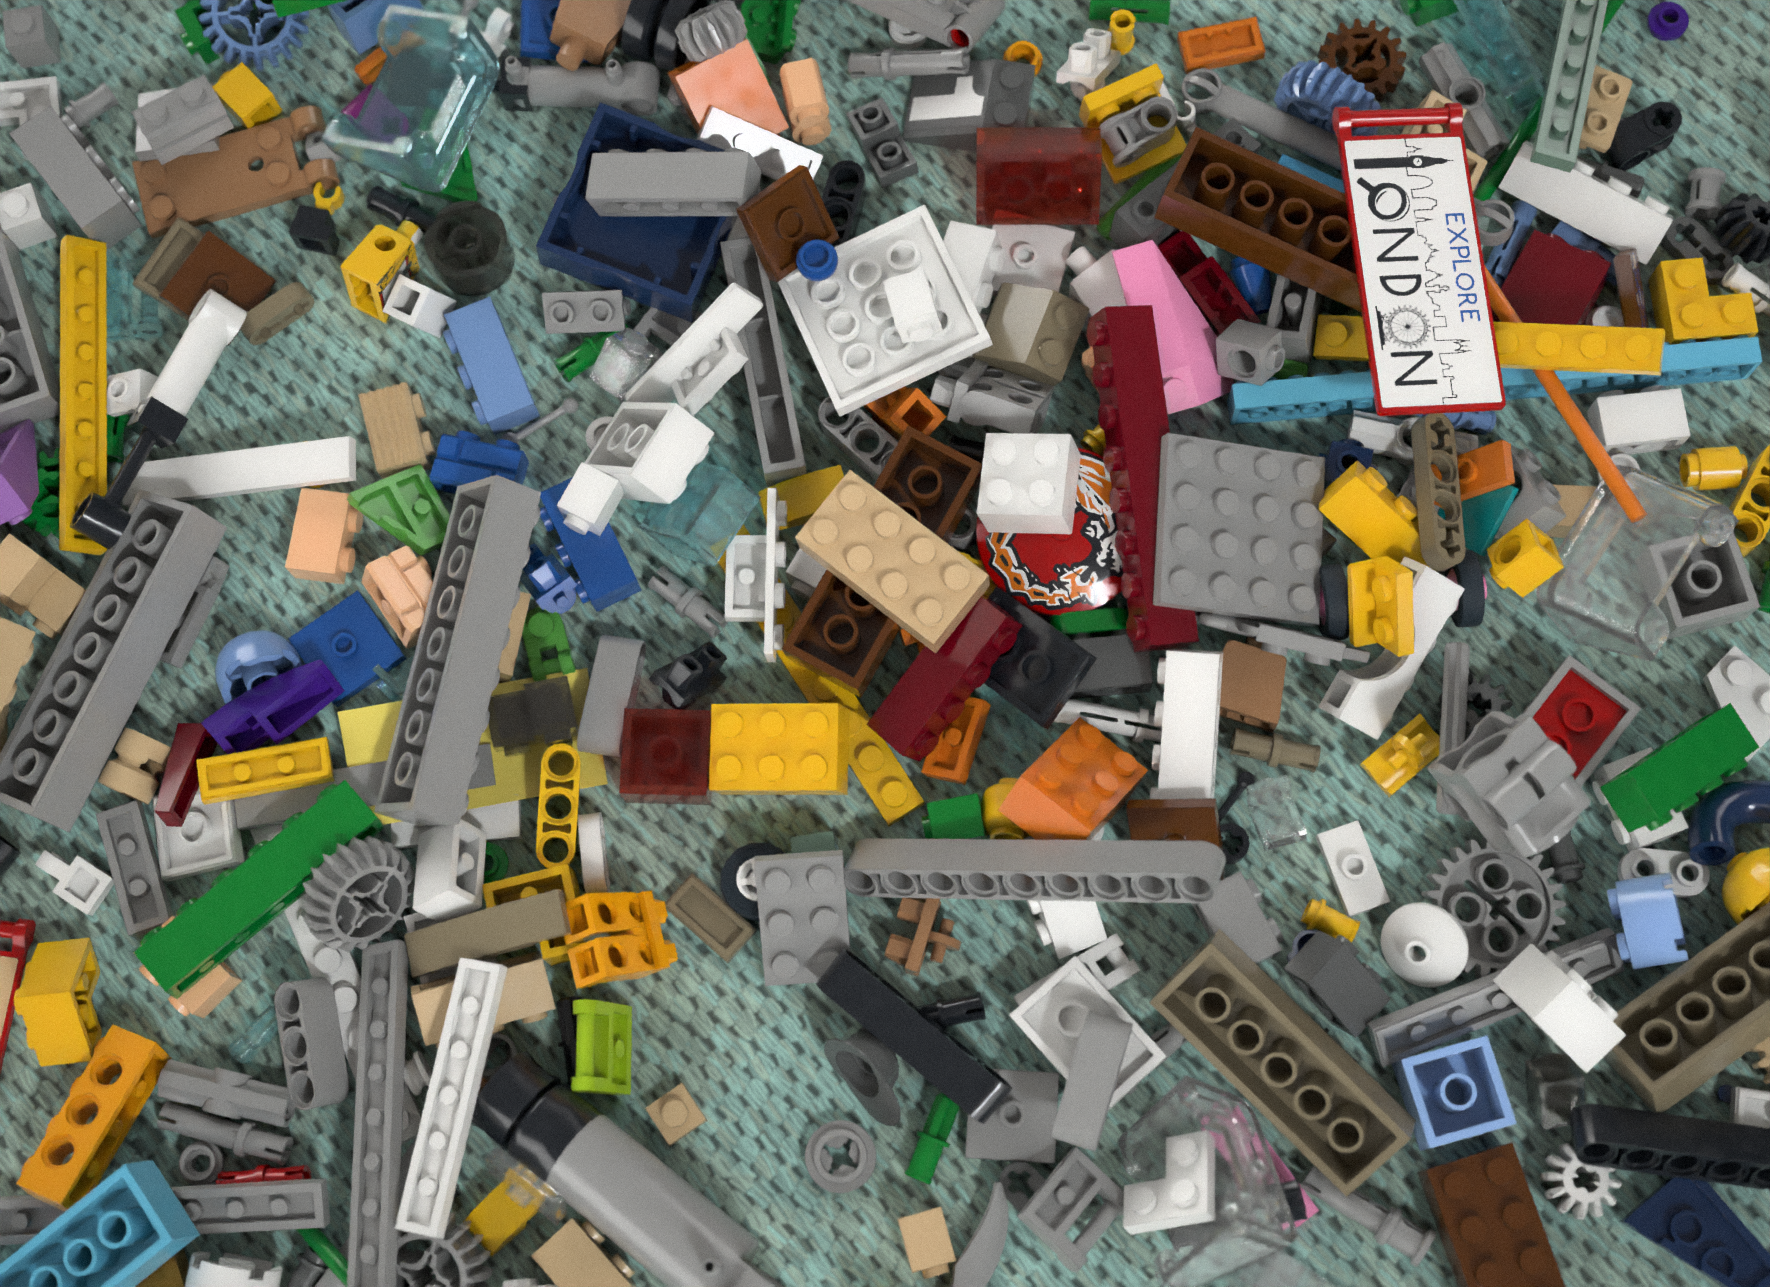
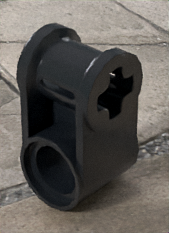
[1605,101,1682,171]

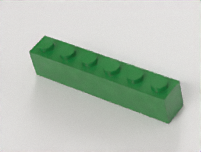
[133,780,385,999]

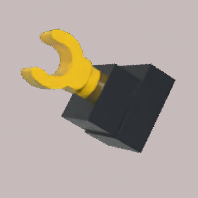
[289,182,345,256]

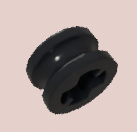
[1220,823,1250,865]

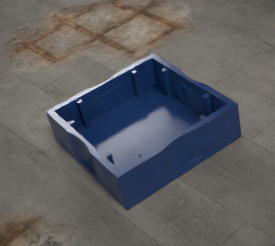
[536,102,738,323]

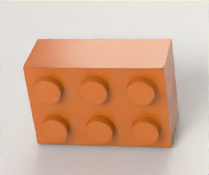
[998,717,1148,840]

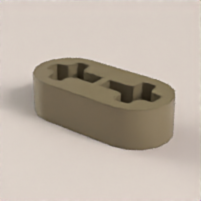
[240,282,315,345]

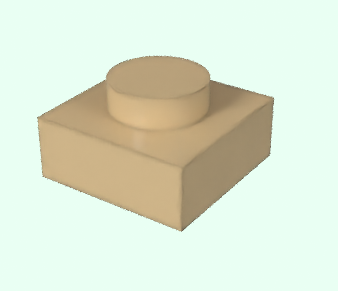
[645,1083,708,1146]

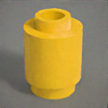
[1679,446,1748,491]

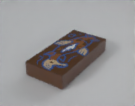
[1613,249,1649,328]

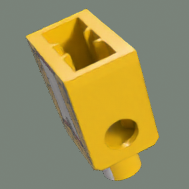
[340,220,423,323]

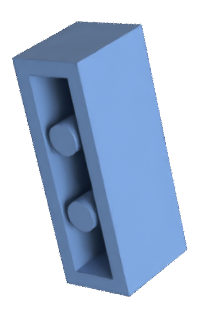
[443,296,540,435]

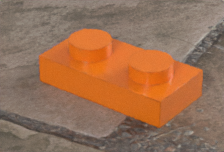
[921,697,991,785]

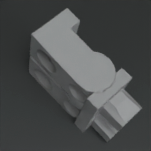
[930,359,1054,434]

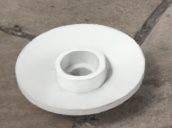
[1381,902,1469,987]

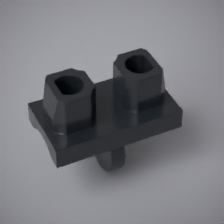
[649,641,727,710]

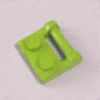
[571,999,632,1095]

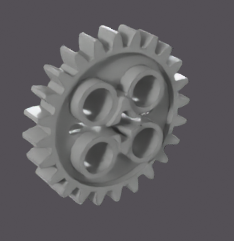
[1421,837,1566,978]

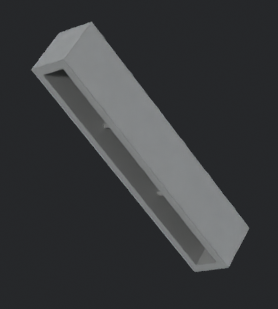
[720,237,807,488]

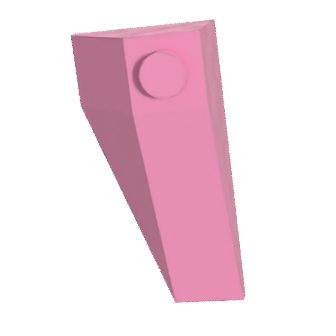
[1112,240,1235,415]

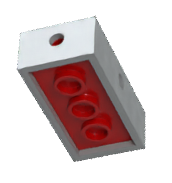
[1521,655,1641,787]

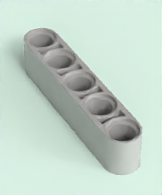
[818,396,977,551]

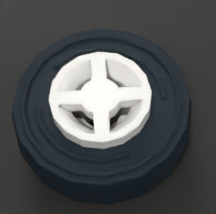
[721,843,786,921]

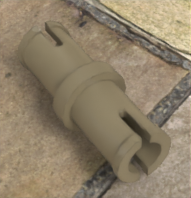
[1229,727,1321,773]

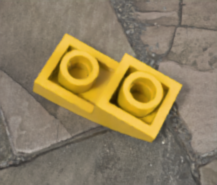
[757,465,844,530]
[462,1164,557,1257]

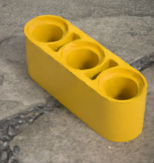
[1719,444,1770,557]
[536,743,581,868]

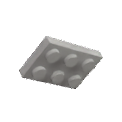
[754,850,851,986]

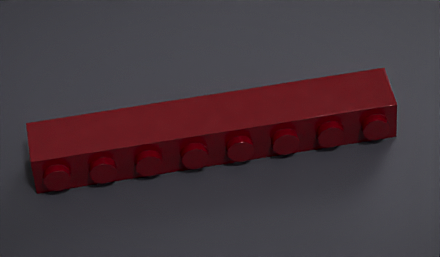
[1087,305,1199,652]

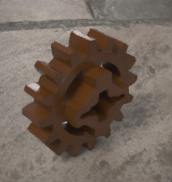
[1317,18,1407,103]

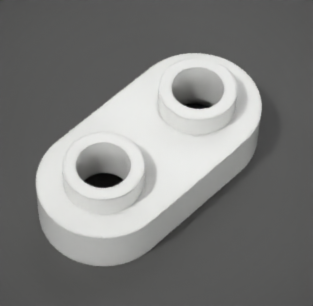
[1617,848,1710,898]

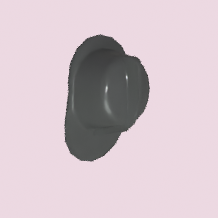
[824,1027,901,1126]

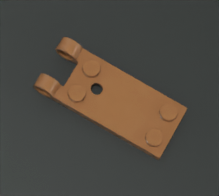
[132,106,340,239]

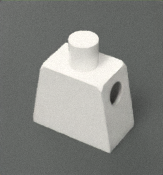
[1066,246,1126,326]

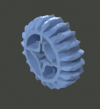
[199,0,310,71]
[1274,60,1382,136]

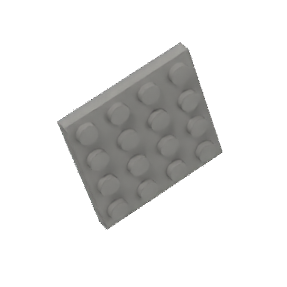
[1153,433,1325,627]

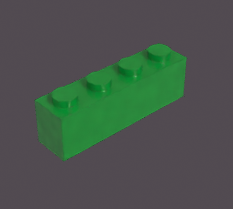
[1599,703,1759,833]

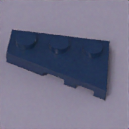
[1619,1177,1770,1287]

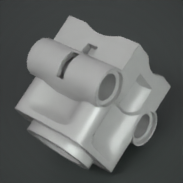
[1427,711,1591,858]

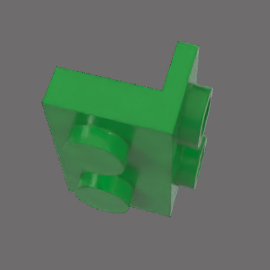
[737,0,801,64]

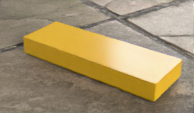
[196,737,335,805]

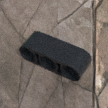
[822,160,866,247]

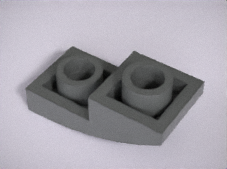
[846,98,919,188]

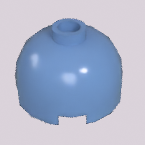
[215,630,302,704]

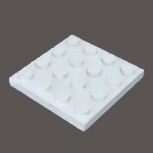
[778,205,993,417]

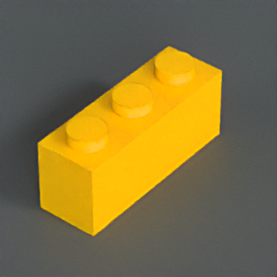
[1318,460,1437,572]

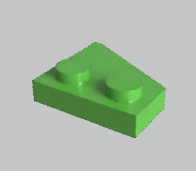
[347,464,450,556]

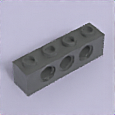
[1109,118,1261,248]

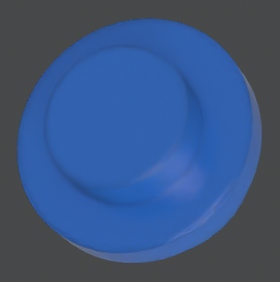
[796,240,838,281]

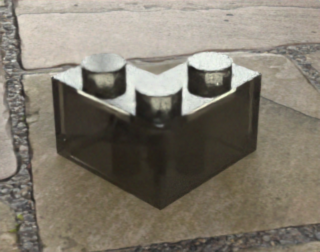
[488,676,579,757]

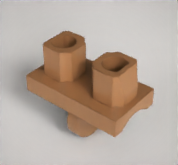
[884,898,962,977]

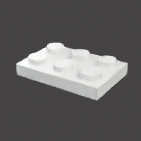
[1009,956,1167,1111]

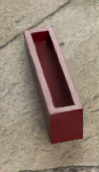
[155,723,217,827]

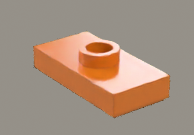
[1177,17,1266,74]
[1431,440,1515,508]

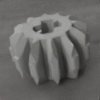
[675,0,748,62]

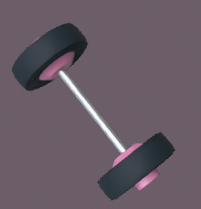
[1318,550,1487,640]

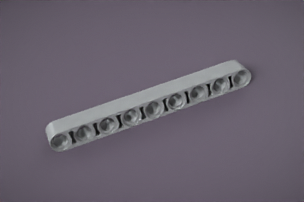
[844,838,1225,903]

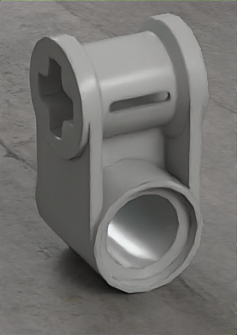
[1096,97,1178,168]

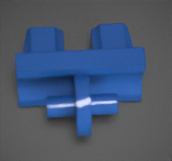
[520,543,578,614]

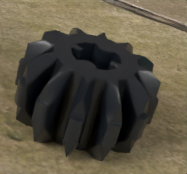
[1713,193,1770,264]

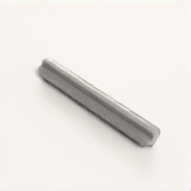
[1436,642,1470,815]

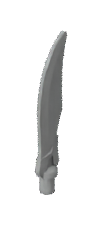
[950,1181,1008,1287]

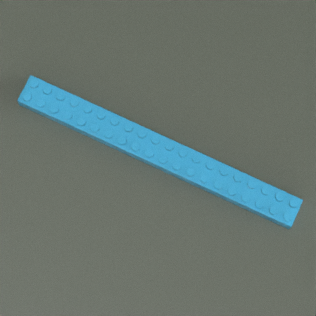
[1227,335,1763,425]

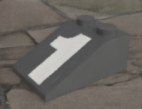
[902,59,1035,159]

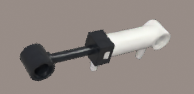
[70,289,247,549]

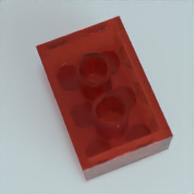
[976,127,1102,225]

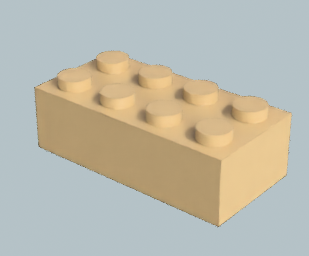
[795,470,990,653]

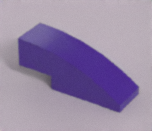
[201,660,345,754]

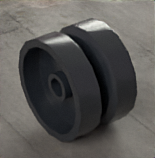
[622,0,710,71]

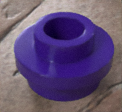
[1647,2,1689,41]

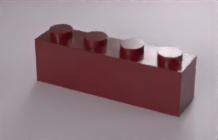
[866,594,1023,762]

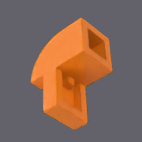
[864,386,947,440]

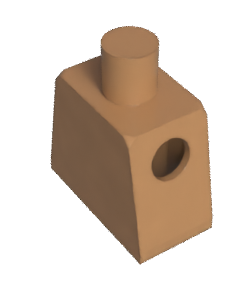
[549,0,631,71]
[1219,636,1286,733]

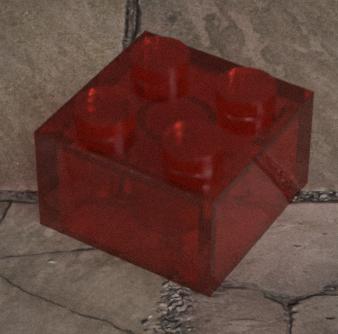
[619,708,712,805]

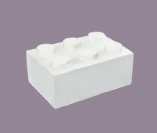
[585,402,714,504]

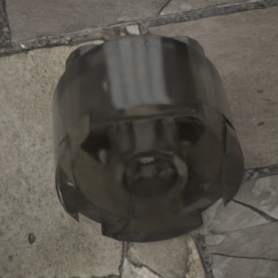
[425,201,515,296]

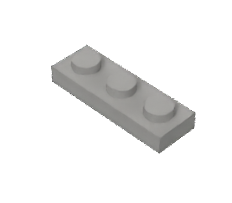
[95,800,173,937]

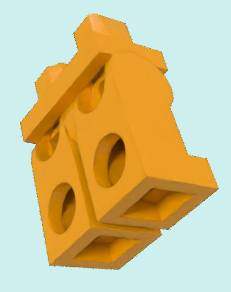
[564,891,678,989]

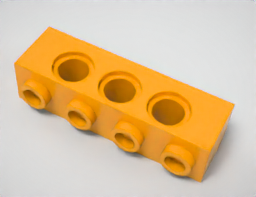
[16,1024,172,1212]

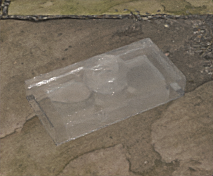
[485,1146,567,1225]

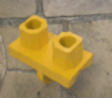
[1360,713,1440,797]

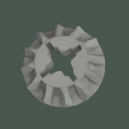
[805,1120,877,1193]

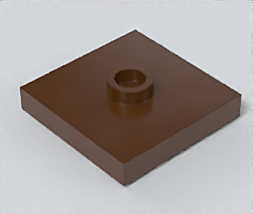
[736,165,840,282]
[159,230,276,346]
[1126,798,1225,880]

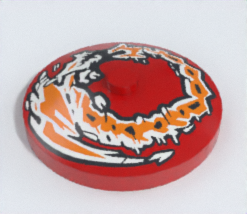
[976,448,1123,616]

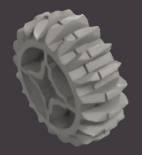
[299,835,415,953]
[396,1212,494,1287]

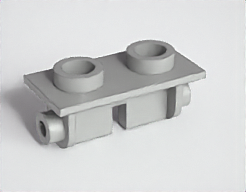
[542,289,631,334]

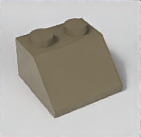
[972,282,1090,386]

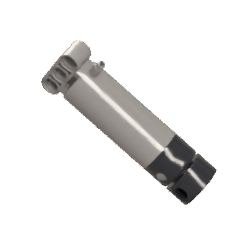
[471,1051,784,1287]

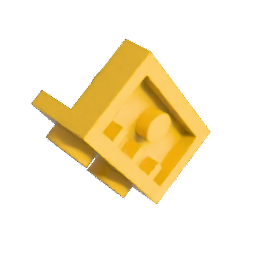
[1347,556,1414,657]

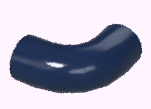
[1687,780,1770,866]

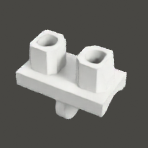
[1056,28,1121,100]

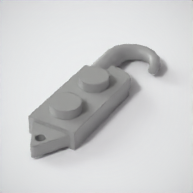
[1198,612,1370,666]

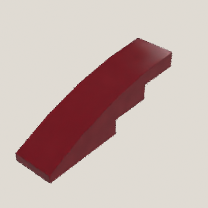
[1158,229,1261,337]

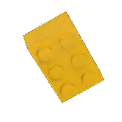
[709,703,849,795]

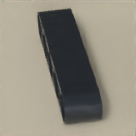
[816,949,1012,1124]
[1569,1104,1770,1190]

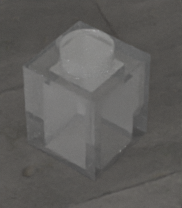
[589,327,660,401]

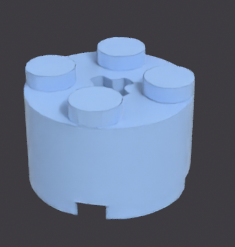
[1607,872,1689,969]

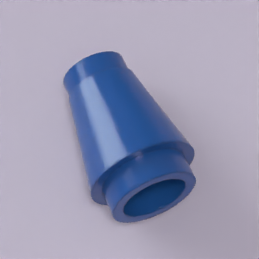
[1229,257,1272,315]

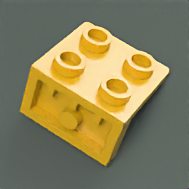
[1079,63,1187,184]

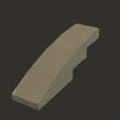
[404,889,572,978]

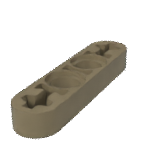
[1411,413,1466,571]

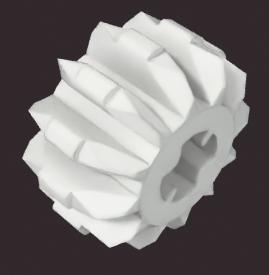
[1541,1143,1622,1220]

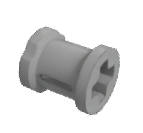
[1685,167,1726,220]

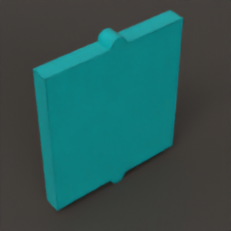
[1438,485,1519,557]

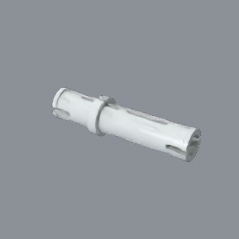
[1054,699,1162,743]

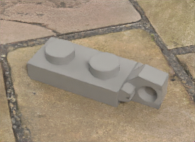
[160,556,229,669]

